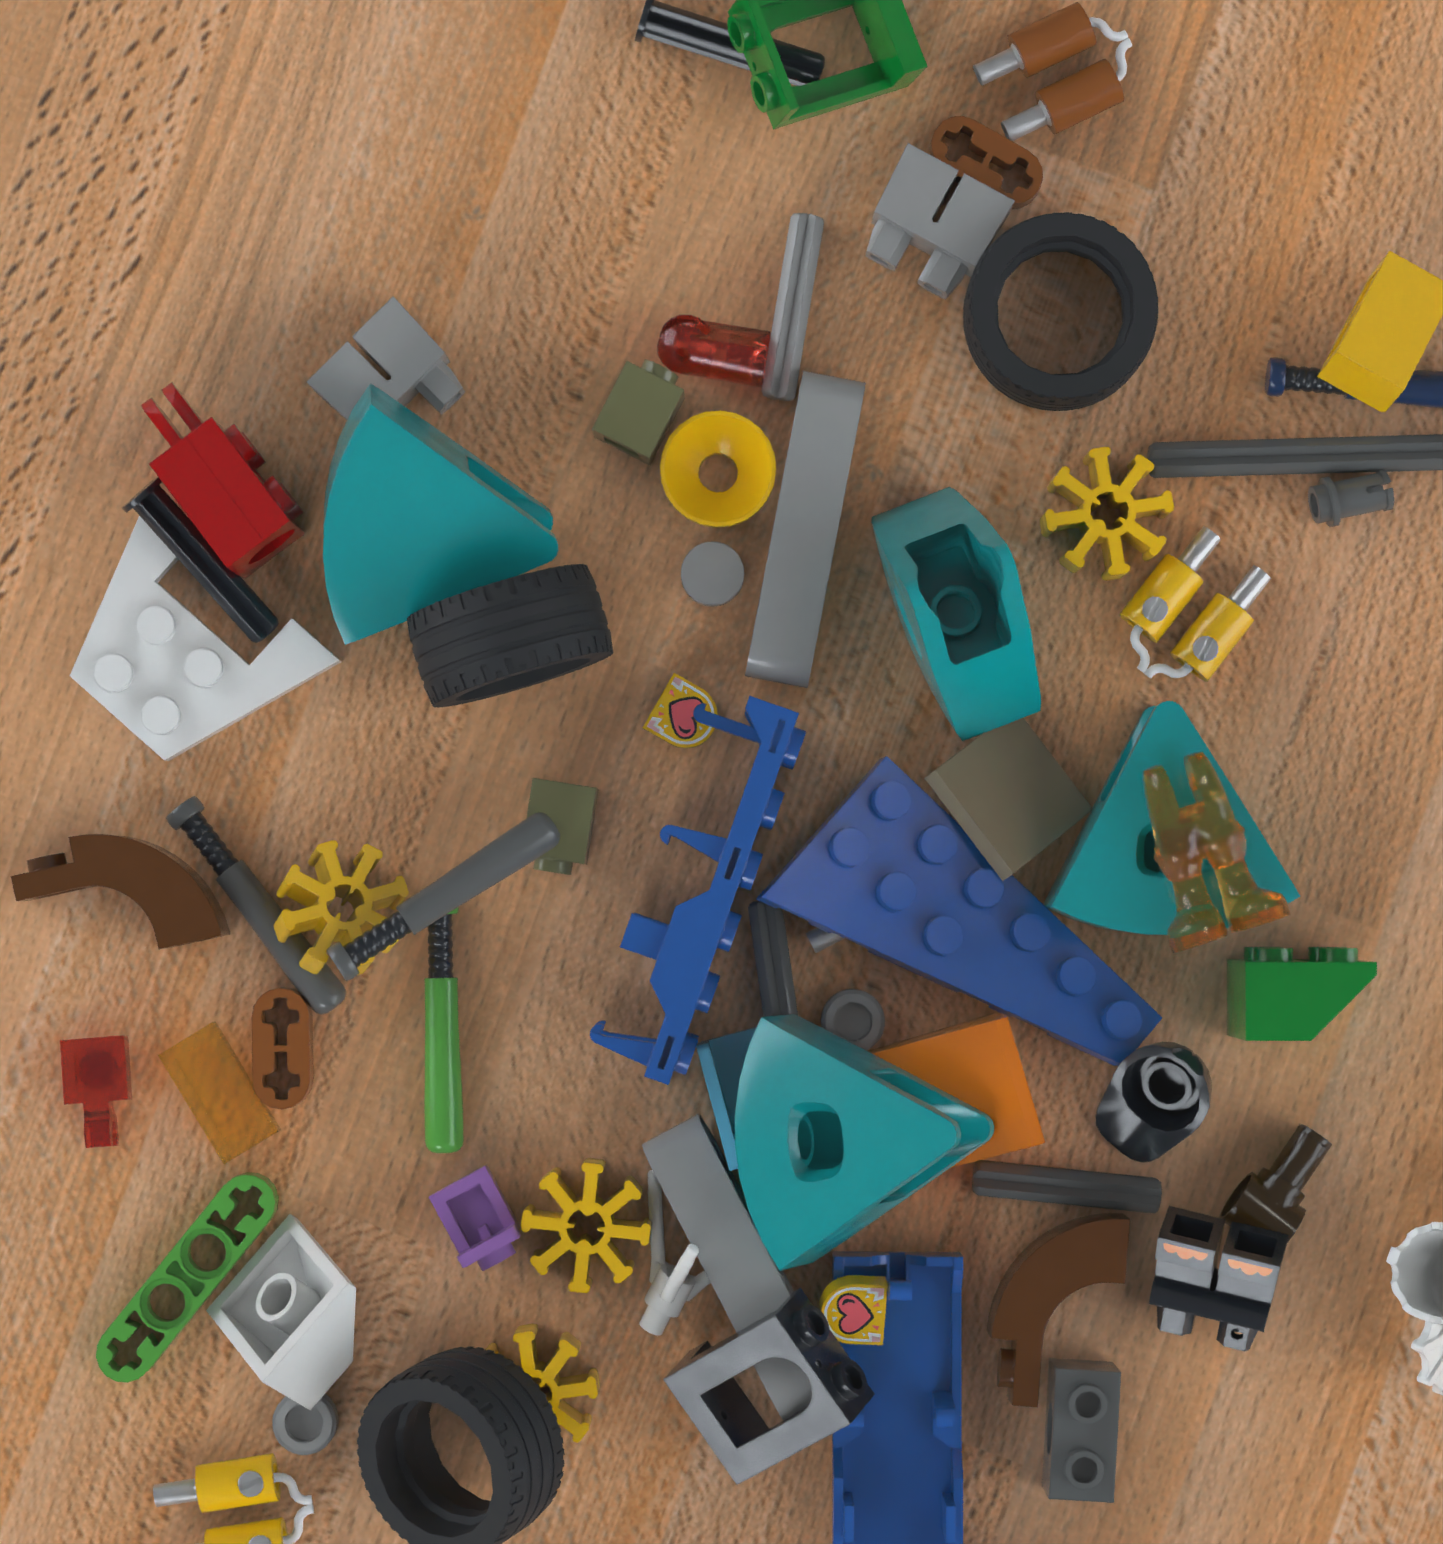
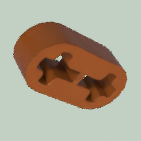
[929,116,1043,209]
[251,987,314,1110]

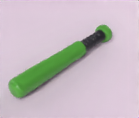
[424,907,464,1153]

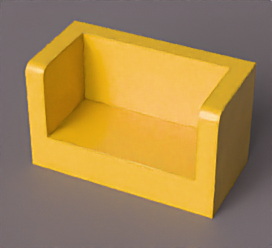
[1317,250,1443,412]

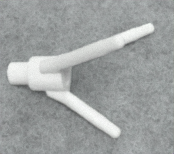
[639,1170,711,1335]

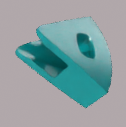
[323,383,559,645]
[871,487,1041,741]
[1043,701,1301,935]
[735,1014,994,1271]

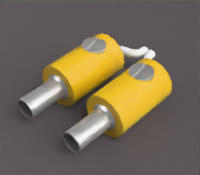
[1120,526,1271,682]
[153,1453,314,1544]

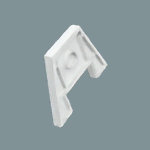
[70,516,342,761]

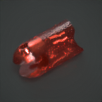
[657,315,771,388]

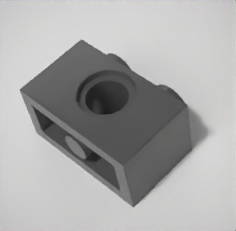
[1042,1358,1121,1503]

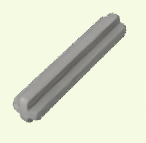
[762,213,824,401]

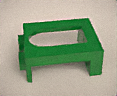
[727,0,928,130]

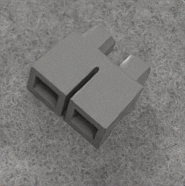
[865,143,1015,299]
[307,296,465,420]

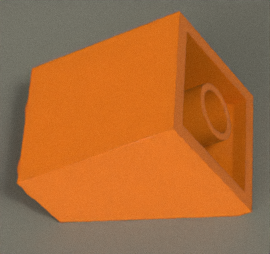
[868,1012,1045,1168]

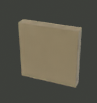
[924,718,1093,881]

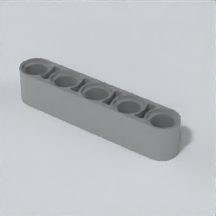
[745,371,866,688]
[642,1114,812,1421]

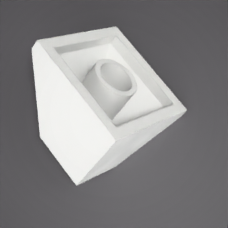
[206,1214,356,1411]

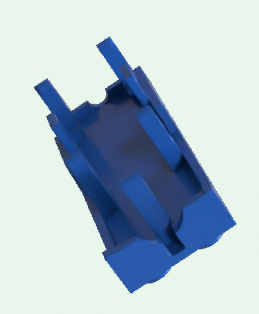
[590,696,806,1085]
[832,1251,963,1544]

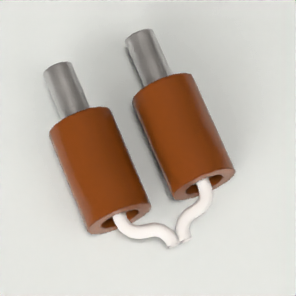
[973,2,1132,141]

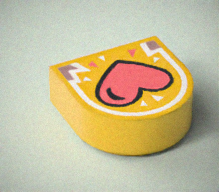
[642,673,718,748]
[819,1275,888,1345]

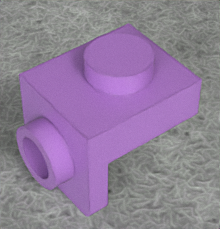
[429,1164,523,1271]

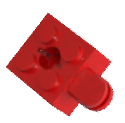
[141,382,305,579]

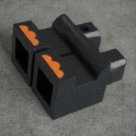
[1149,1206,1289,1352]

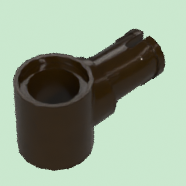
[1219,1124,1332,1243]

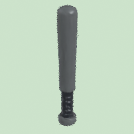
[166,796,346,1014]
[326,812,560,981]

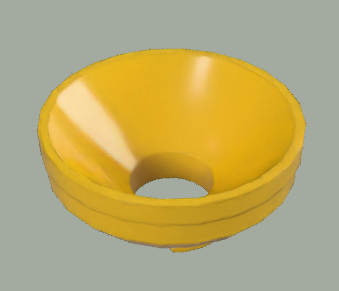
[660,410,776,528]

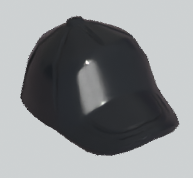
[1095,1042,1212,1163]

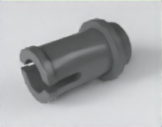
[1308,470,1394,527]

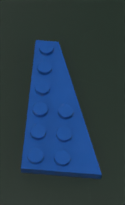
[756,756,1162,1066]

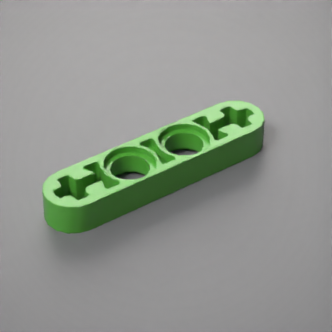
[96,1172,279,1383]

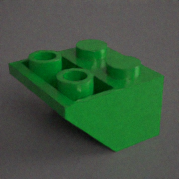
[1227,947,1377,1041]

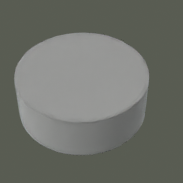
[681,541,744,607]
[821,989,885,1050]
[272,1394,339,1455]

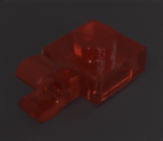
[60,1035,132,1148]

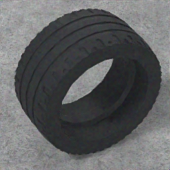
[963,212,1158,411]
[407,564,614,708]
[357,1346,565,1544]

